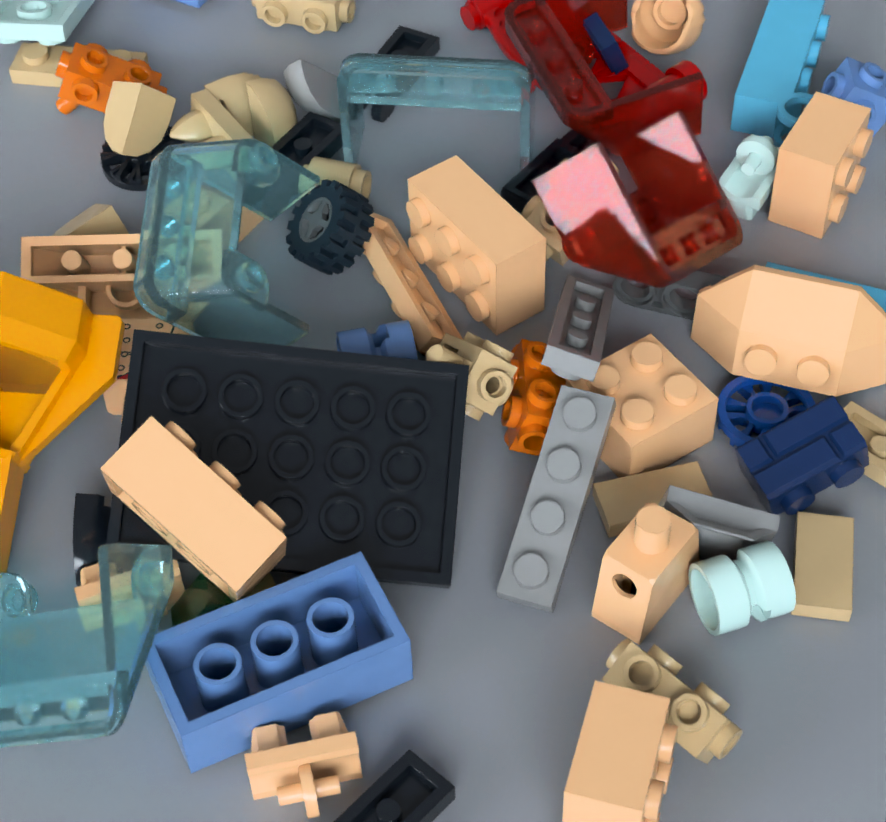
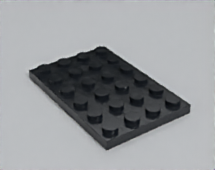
[105,329,469,589]

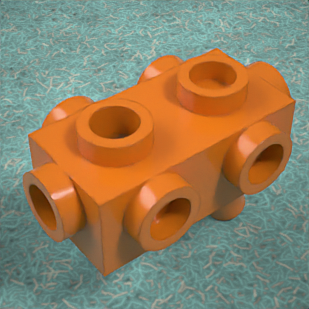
[55,42,168,115]
[501,339,566,456]

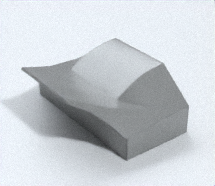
[658,485,781,561]

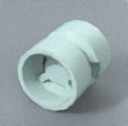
[688,540,796,636]

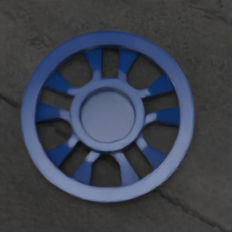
[716,376,816,447]

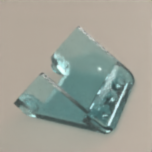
[0,543,174,748]

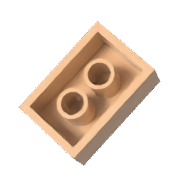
[406,155,546,336]
[100,416,287,602]

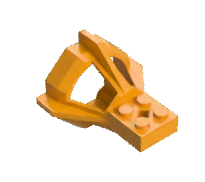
[0,271,125,578]

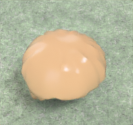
[631,0,706,55]

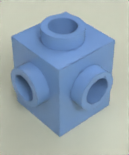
[821,57,886,137]

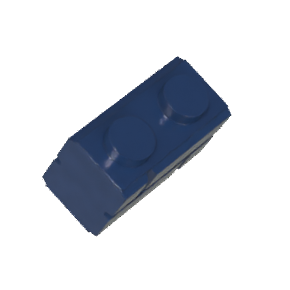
[735,395,869,515]

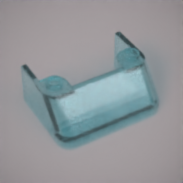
[337,53,536,171]
[133,138,320,346]

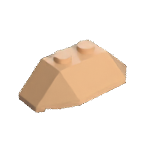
[21,232,224,319]
[690,265,886,397]

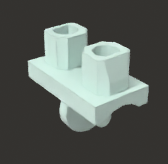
[715,134,779,220]

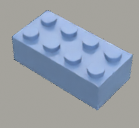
[139,551,413,773]

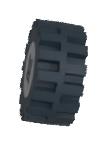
[286,179,374,275]

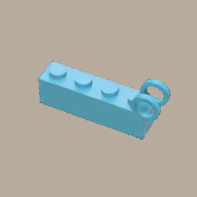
[730,0,831,147]

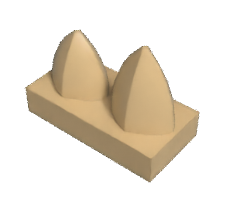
[169,88,254,181]

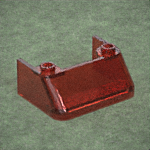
[505,0,704,157]
[532,110,743,289]

